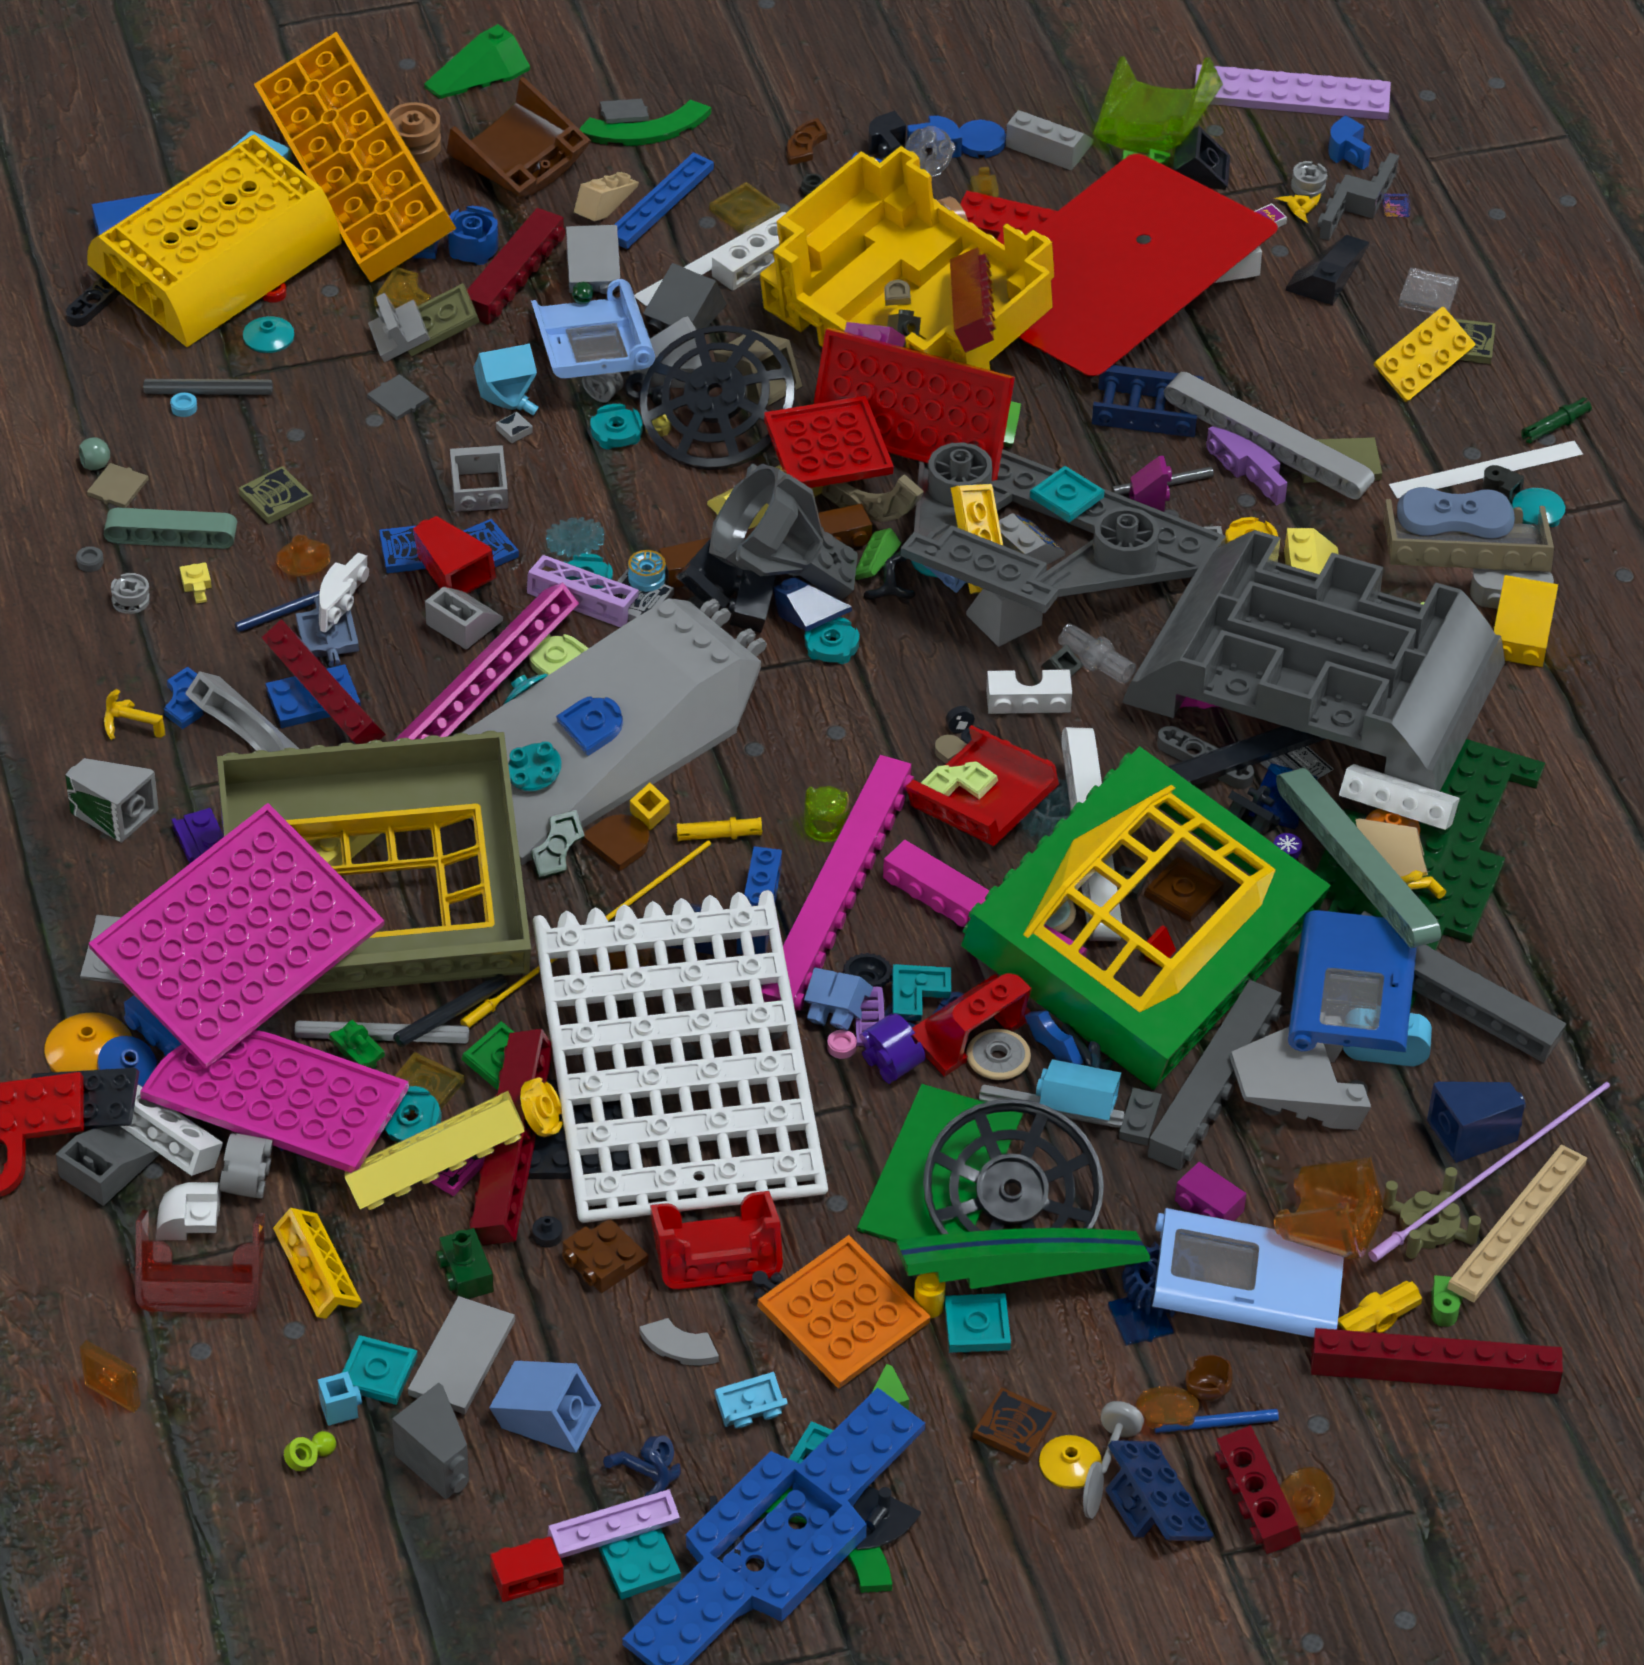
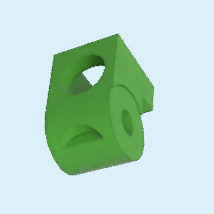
[1431,1275,1463,1327]

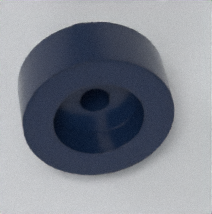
[641,1436,674,1466]

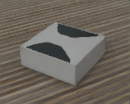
[496,412,533,444]

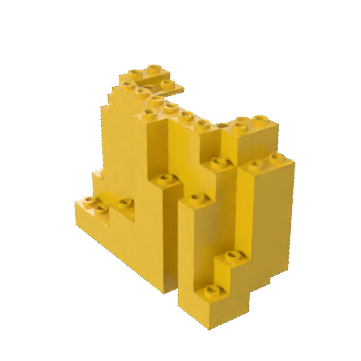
[760,146,1054,370]

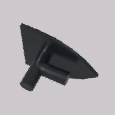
[853,1486,921,1550]

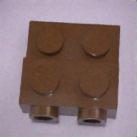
[562,1219,648,1294]

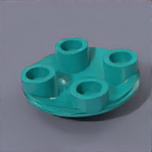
[1512,488,1565,527]
[508,741,562,791]

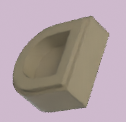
[884,280,911,306]
[935,735,967,764]

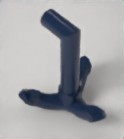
[603,1450,681,1497]

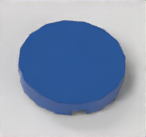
[959,120,1006,158]

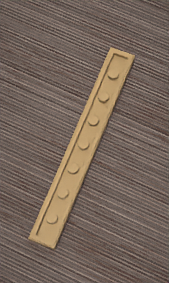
[1447,1144,1587,1303]

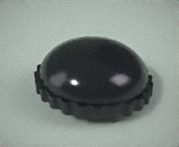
[843,953,892,987]

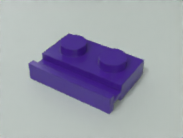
[172,808,224,864]

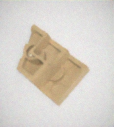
[1356,819,1428,877]

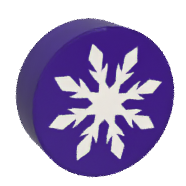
[1274,833,1302,859]

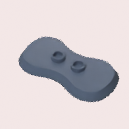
[1397,487,1515,538]

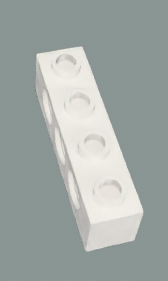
[712,212,786,291]
[1339,764,1460,830]
[120,1085,223,1176]

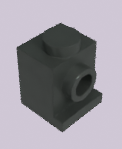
[887,310,921,348]

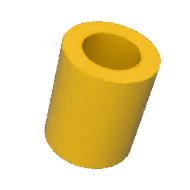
[914,1272,945,1318]

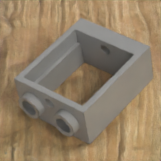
[450,445,508,512]

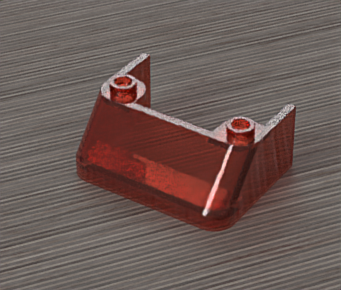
[135,1210,265,1314]

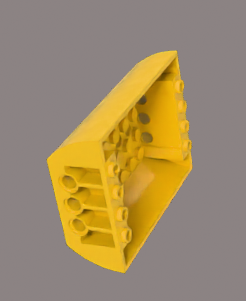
[87,134,342,347]

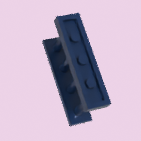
[1092,365,1204,438]

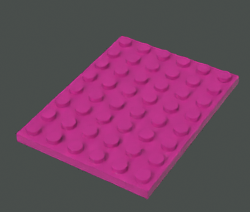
[89,803,385,1069]

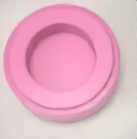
[827,1030,857,1059]

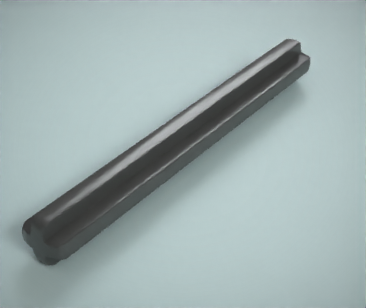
[143,379,273,395]

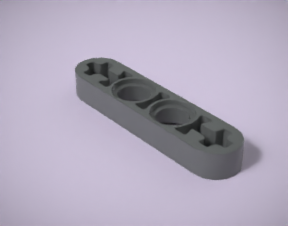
[1157,726,1254,789]

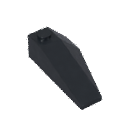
[1286,235,1369,306]

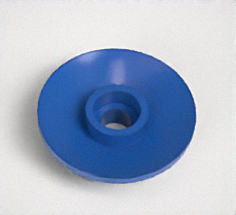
[97,1036,157,1087]

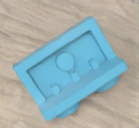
[714,1372,788,1429]

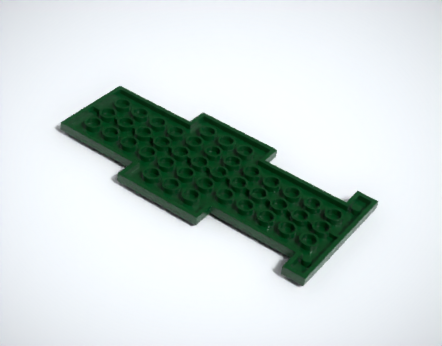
[1315,739,1545,1012]

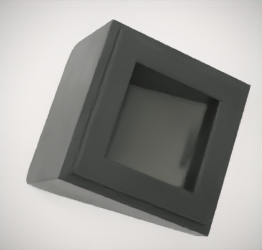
[1042,644,1084,677]

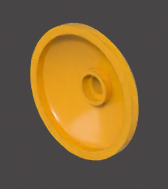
[45,1012,132,1072]

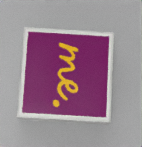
[1255,203,1287,227]

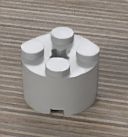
[220,1133,273,1199]

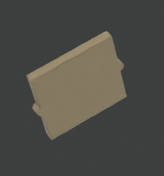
[87,463,149,508]

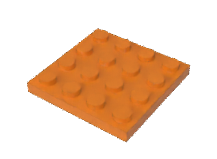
[757,1235,931,1389]

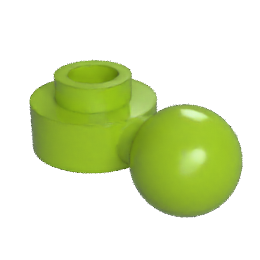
[284,1431,336,1471]

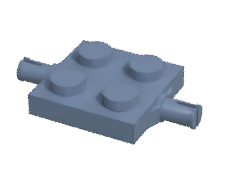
[296,595,359,668]

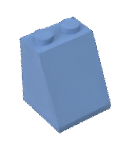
[489,1361,601,1453]

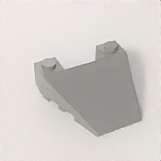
[1229,1016,1371,1130]

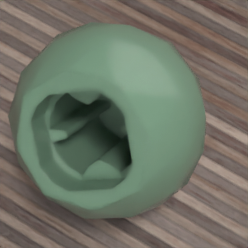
[78,437,110,471]

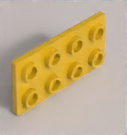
[1374,307,1475,402]

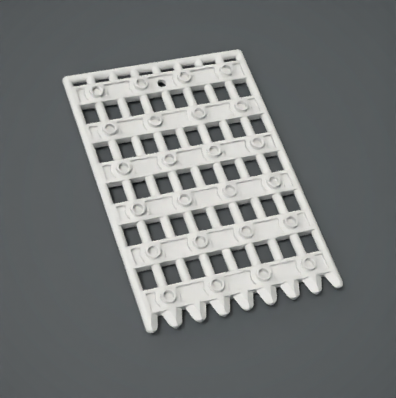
[533,890,828,1223]

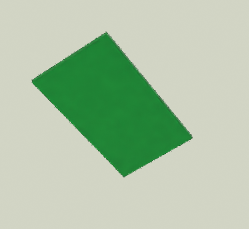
[857,1084,1023,1243]

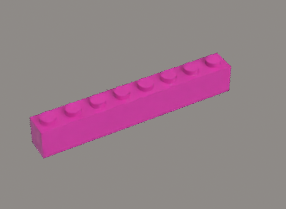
[883,840,1087,958]

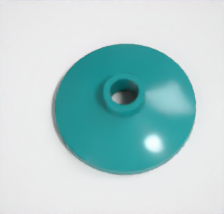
[243,316,294,353]
[503,674,548,705]

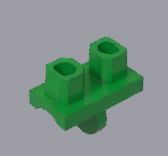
[329,1019,385,1069]

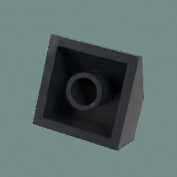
[1173,125,1231,190]

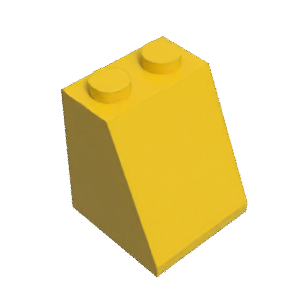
[1494,575,1558,667]

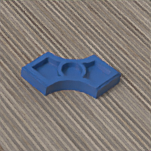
[164,667,204,729]
[1025,1011,1083,1065]

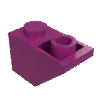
[1129,456,1172,512]

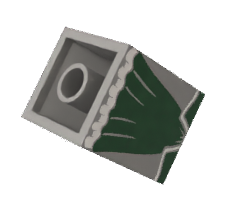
[65,758,159,843]

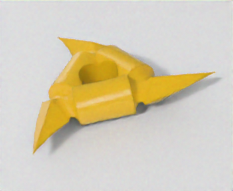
[1274,193,1321,224]

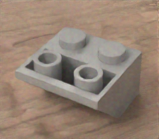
[425,587,503,650]

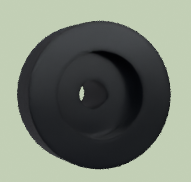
[532,1216,563,1248]

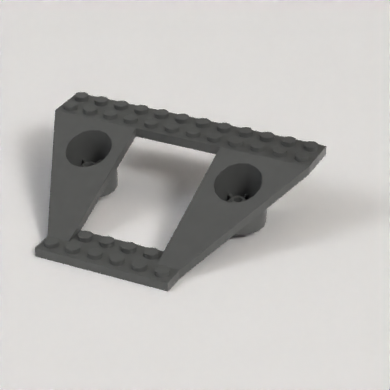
[901,443,1226,613]

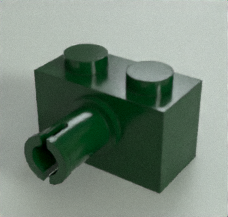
[436,1228,494,1299]

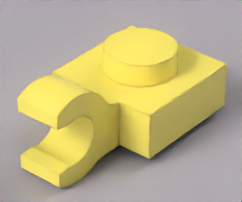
[180,562,212,604]

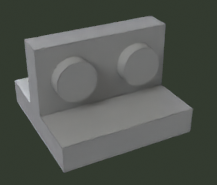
[368,293,430,362]

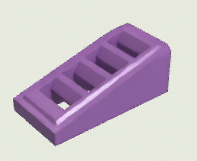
[855,987,885,1046]

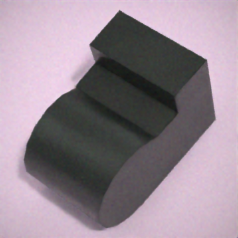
[1482,465,1524,505]

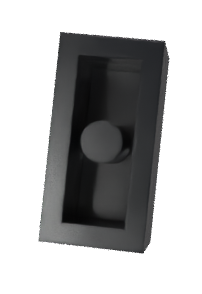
[728,570,776,633]

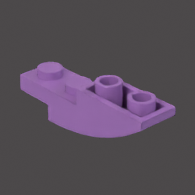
[1206,426,1287,505]

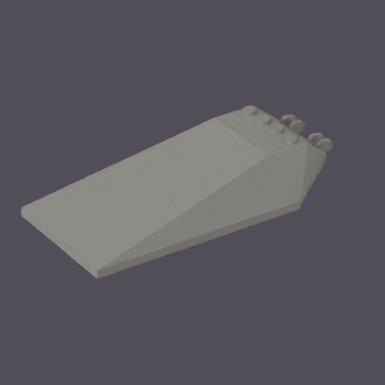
[462,598,767,865]

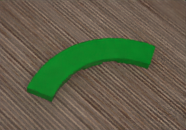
[580,100,711,146]
[758,1488,893,1593]

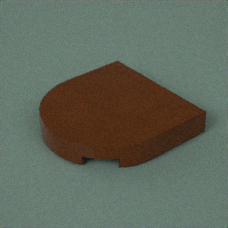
[581,814,649,872]

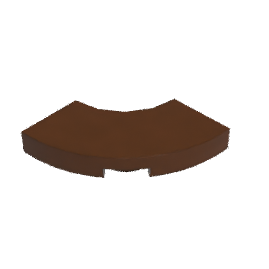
[787,118,827,165]

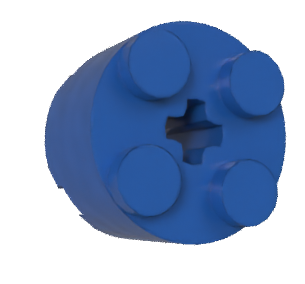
[448,206,499,265]

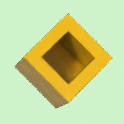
[630,782,670,831]

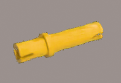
[677,817,762,841]

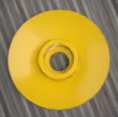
[1039,1435,1102,1489]

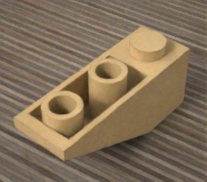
[574,172,639,221]

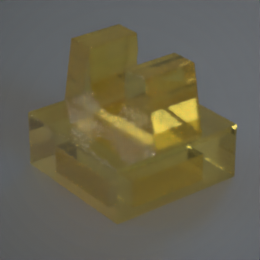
[970,167,999,197]

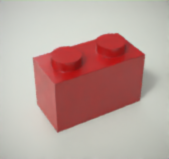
[490,1536,564,1602]

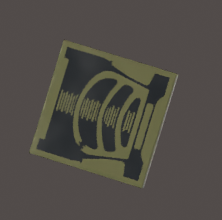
[1455,319,1495,364]
[238,466,313,524]

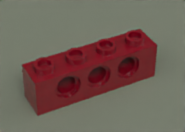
[1214,1425,1302,1555]

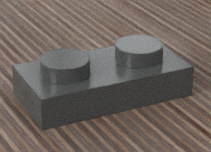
[1119,1088,1162,1146]

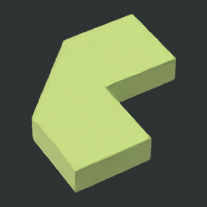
[921,761,998,800]

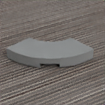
[639,1318,719,1365]

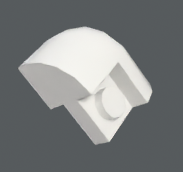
[156,1182,221,1240]

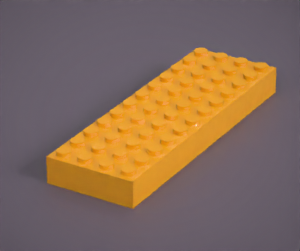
[254,32,456,282]

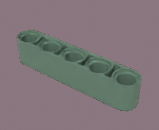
[103,508,237,549]

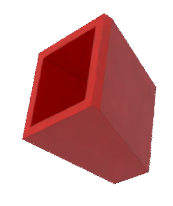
[413,516,496,594]

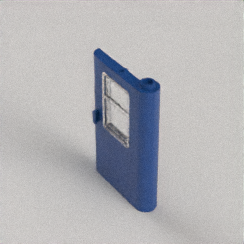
[1288,910,1417,1053]

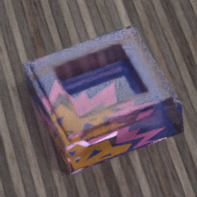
[1383,194,1411,217]

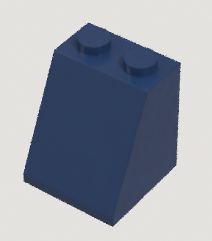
[1427,1081,1526,1163]

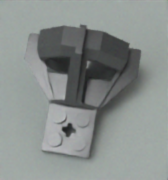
[709,464,858,601]

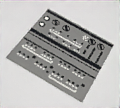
[1261,746,1333,780]

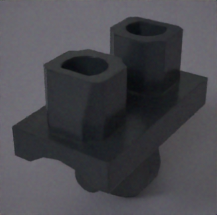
[1228,785,1281,836]

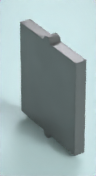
[600,98,649,123]
[367,374,430,420]

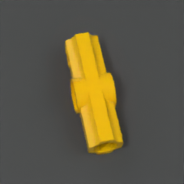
[1337,1281,1422,1333]

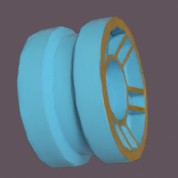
[628,550,666,592]

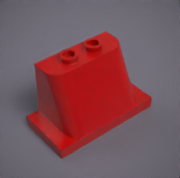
[911,973,1031,1077]

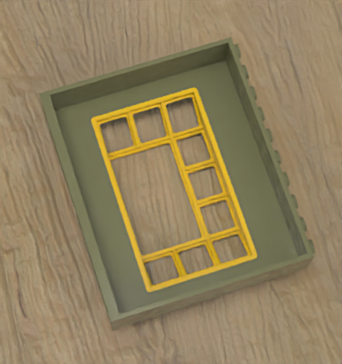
[217,731,531,995]

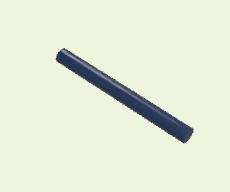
[235,590,320,633]

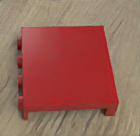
[906,725,1059,846]

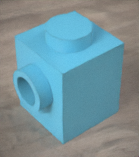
[318,1371,362,1426]

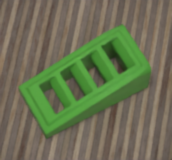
[855,528,902,580]

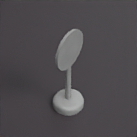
[1083,1401,1144,1519]

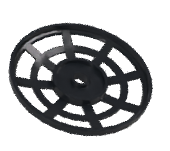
[640,325,796,470]
[923,1099,1104,1235]

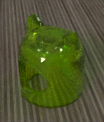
[804,786,850,842]

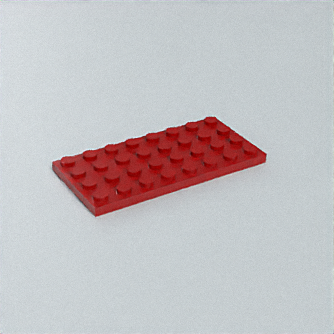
[814,328,1015,481]

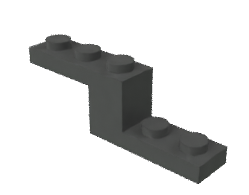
[1318,153,1399,241]

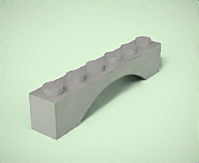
[185,671,299,752]

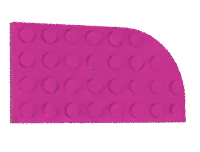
[140,1030,409,1173]

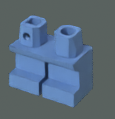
[804,968,873,1031]

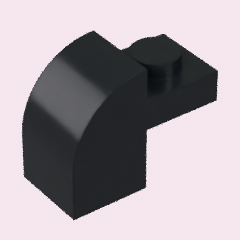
[868,111,906,158]

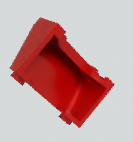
[650,1191,783,1289]

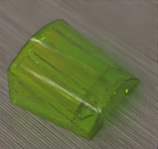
[1093,56,1223,153]

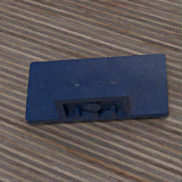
[1105,1440,1214,1541]

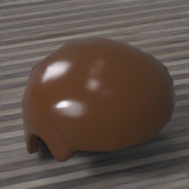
[1185,1354,1233,1401]

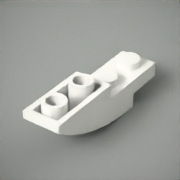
[319,553,369,633]

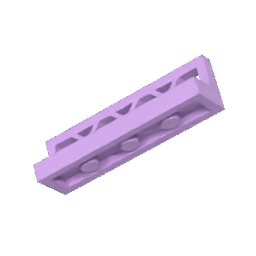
[527,555,639,627]
[547,1489,680,1558]

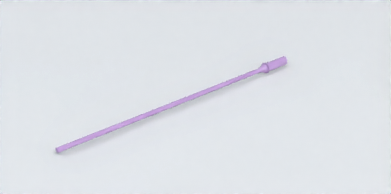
[1368,1082,1610,1262]

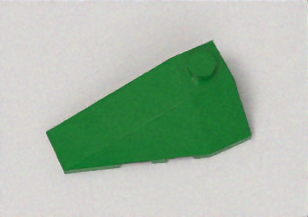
[424,24,530,99]

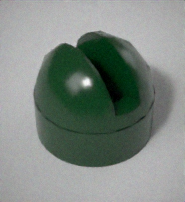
[573,282,593,305]

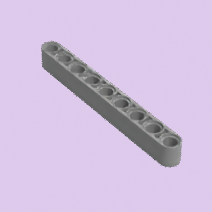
[1164,372,1375,499]

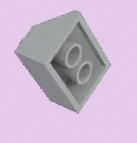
[1006,110,1094,170]

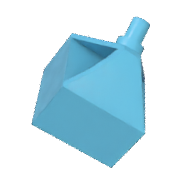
[474,344,539,416]

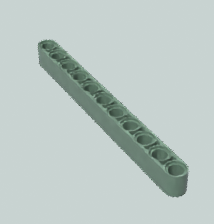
[1276,767,1441,948]

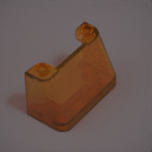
[1274,1157,1383,1259]

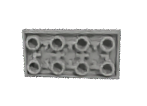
[408,1296,515,1414]

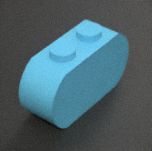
[1343,1008,1432,1066]

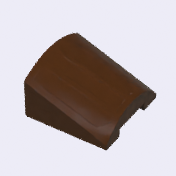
[446,77,591,196]

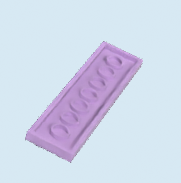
[1194,65,1391,120]

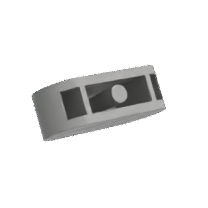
[1470,568,1554,609]

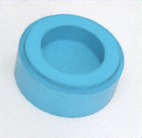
[170,392,197,417]

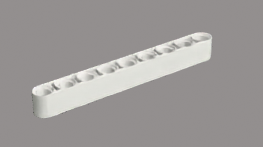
[1062,727,1122,941]

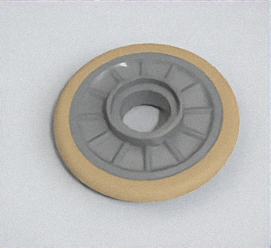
[967,1029,1031,1080]

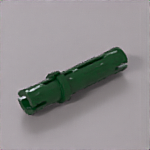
[1521,397,1592,444]

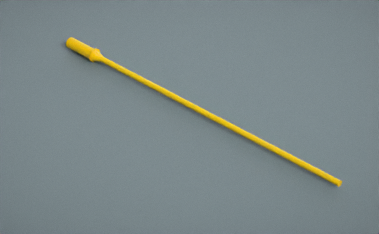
[460,840,711,1028]

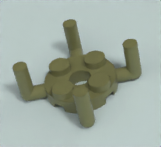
[1383,1167,1481,1259]

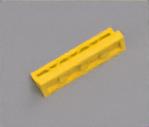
[273,1208,362,1319]

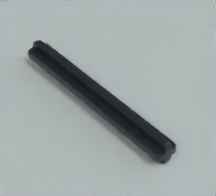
[393,974,508,1047]

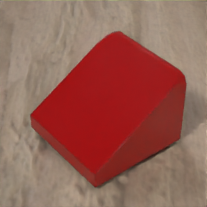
[1144,925,1176,967]

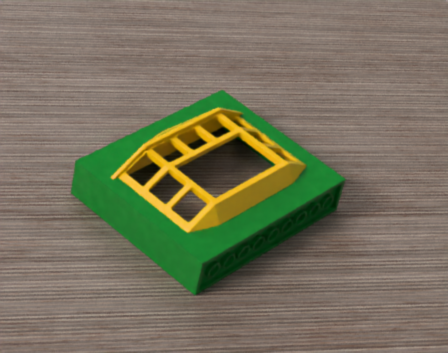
[961,746,1331,1090]

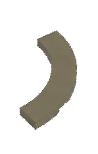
[822,474,924,522]

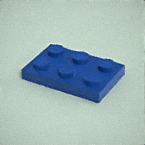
[266,664,361,729]

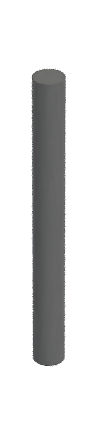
[1111,467,1214,495]

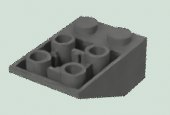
[56,1126,159,1206]

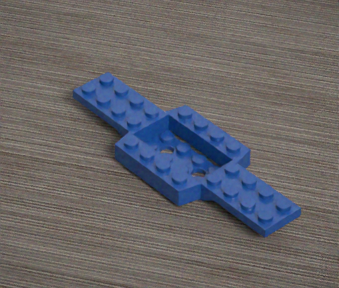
[622,1387,925,1665]

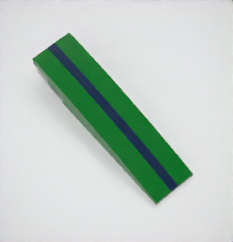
[896,1228,1150,1289]

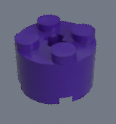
[859,1013,925,1084]

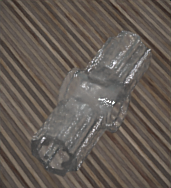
[1058,623,1136,684]

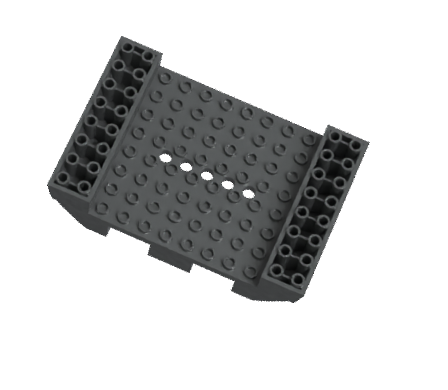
[1122,530,1505,792]

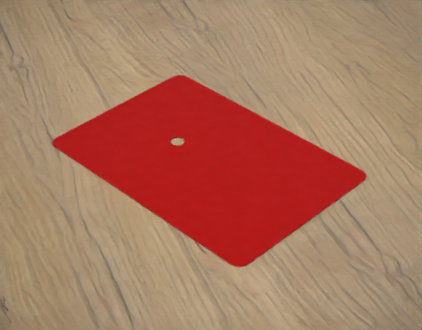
[1018,153,1278,376]

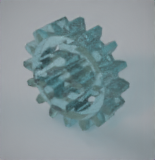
[546,517,605,557]

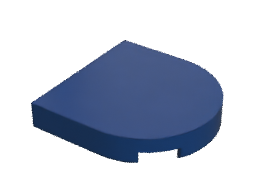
[556,696,623,756]

